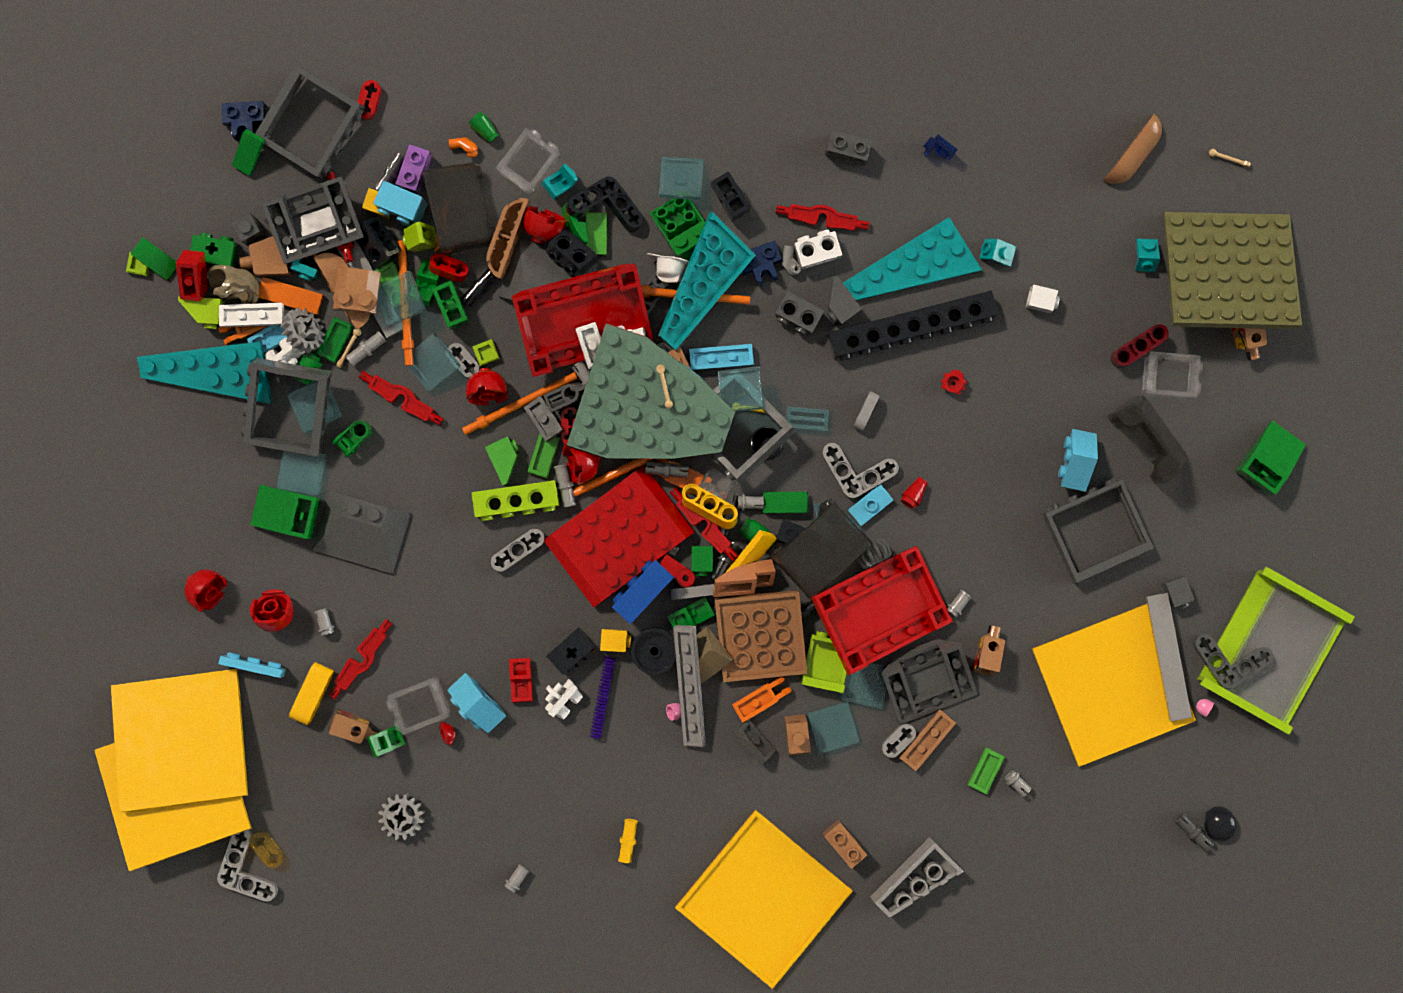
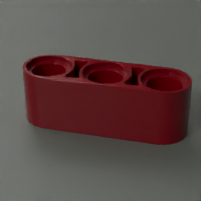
[1111,324,1169,368]

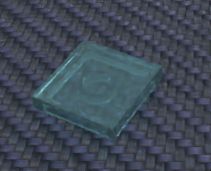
[659,157,703,200]
[378,271,426,327]
[403,333,461,392]
[718,366,764,412]
[287,381,343,433]
[276,451,327,496]
[840,663,887,709]
[807,701,860,754]

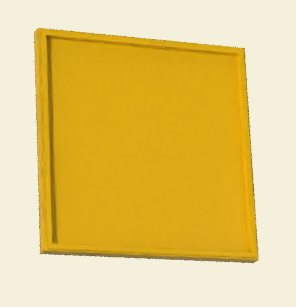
[1032,603,1196,767]
[111,669,248,812]
[94,743,252,871]
[675,809,853,989]

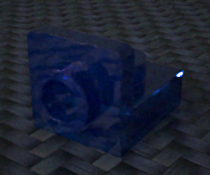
[923,134,958,160]

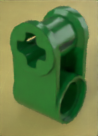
[332,420,373,458]

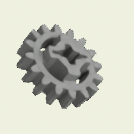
[281,308,325,353]
[378,793,425,840]

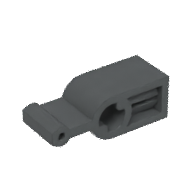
[543,382,587,413]

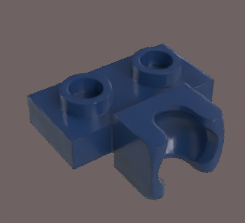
[221,101,265,141]
[742,240,782,287]

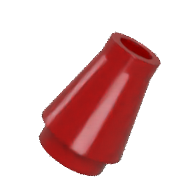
[900,477,928,509]

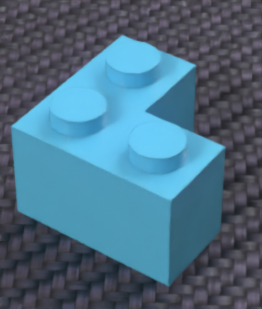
[373,181,428,227]
[1058,429,1098,492]
[448,673,506,733]

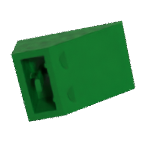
[649,192,705,261]
[1235,420,1306,495]
[250,484,322,539]

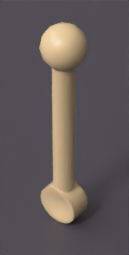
[1209,149,1251,168]
[336,329,361,368]
[656,364,673,409]

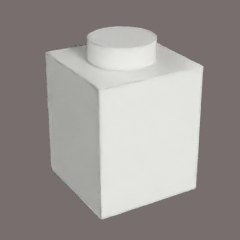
[1025,285,1060,313]

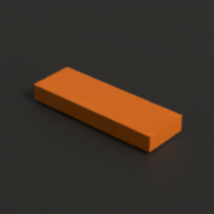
[259,277,324,315]

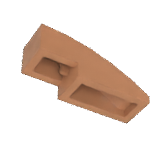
[713,559,776,597]

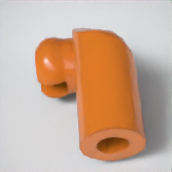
[449,137,478,158]

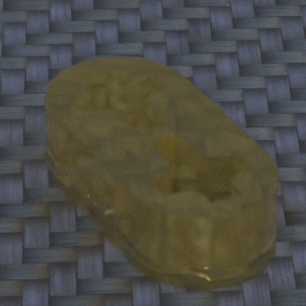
[250,831,284,868]

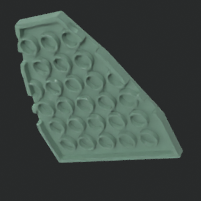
[567,323,735,459]

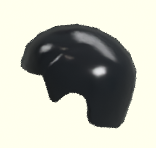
[750,426,784,460]
[1204,806,1237,841]

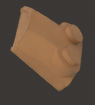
[333,267,381,315]

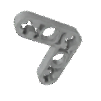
[822,443,899,498]
[217,830,278,901]

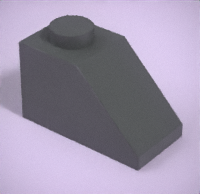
[828,276,862,326]

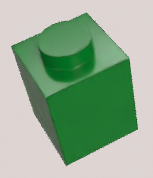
[692,546,713,576]

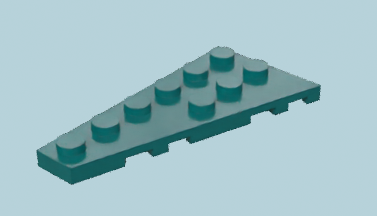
[658,212,756,350]
[843,217,982,301]
[137,341,272,404]

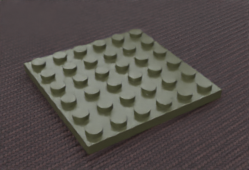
[1163,212,1302,329]

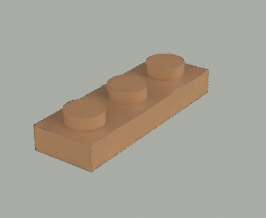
[899,709,956,771]

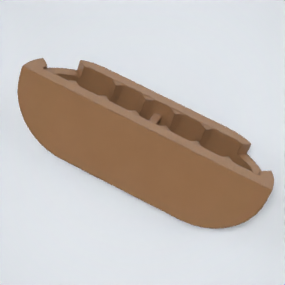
[1103,114,1162,184]
[486,198,530,279]
[314,253,370,330]

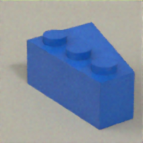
[612,560,674,624]

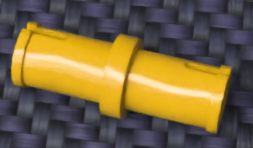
[618,818,638,863]

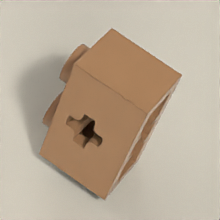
[823,819,868,869]

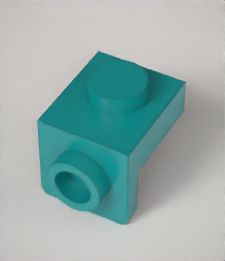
[541,163,578,200]
[1135,238,1160,272]
[979,239,1016,267]
[290,257,321,282]

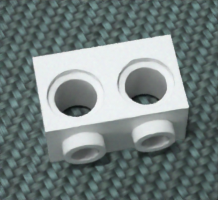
[794,230,842,270]

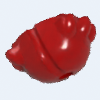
[941,370,967,395]
[439,722,456,746]

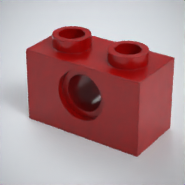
[176,250,209,301]

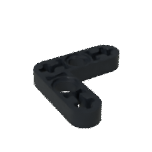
[566,176,643,232]

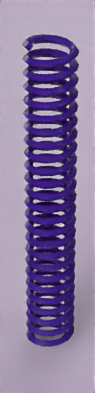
[590,656,616,739]

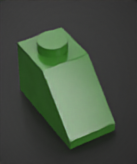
[485,437,520,486]

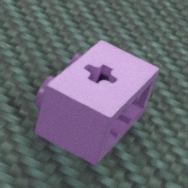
[396,144,432,195]

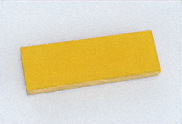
[725,530,777,573]

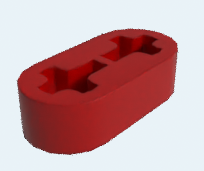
[357,80,382,120]
[429,253,469,282]
[561,407,578,444]

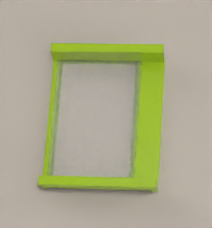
[1197,567,1355,735]

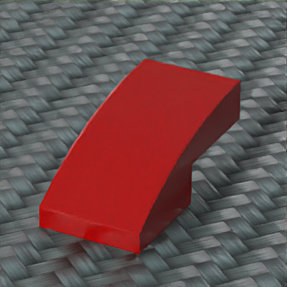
[509,658,533,703]

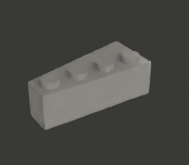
[870,837,964,918]

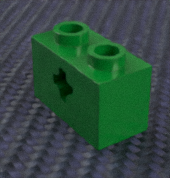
[190,233,239,268]
[432,281,470,330]

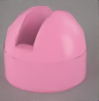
[1196,699,1214,717]
[666,703,681,721]

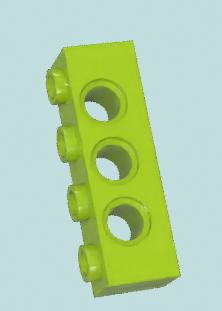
[471,480,560,521]

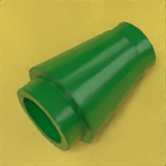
[468,111,499,143]

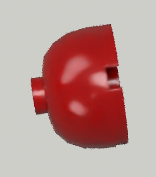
[523,206,566,244]
[466,368,508,406]
[563,444,601,485]
[184,569,227,612]
[250,589,294,632]

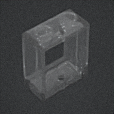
[496,128,561,197]
[1142,351,1203,399]
[386,676,452,735]

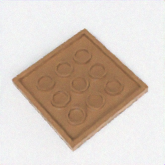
[715,590,807,682]

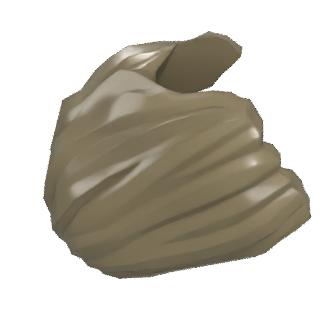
[209,265,260,304]

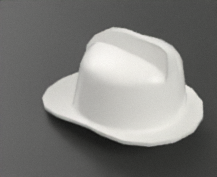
[647,253,689,283]

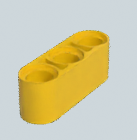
[682,484,738,529]
[289,662,334,726]

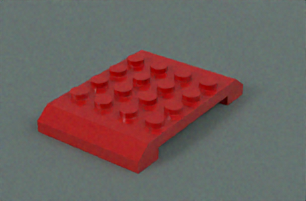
[511,264,654,377]
[544,465,695,608]
[811,546,953,675]

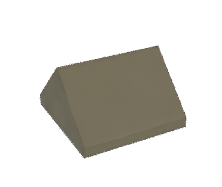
[697,626,733,684]

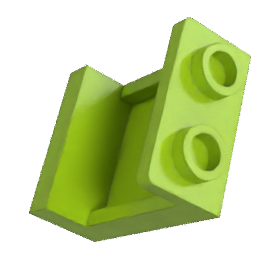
[801,631,846,693]

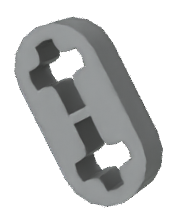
[447,343,480,378]
[853,391,880,431]
[881,723,916,758]

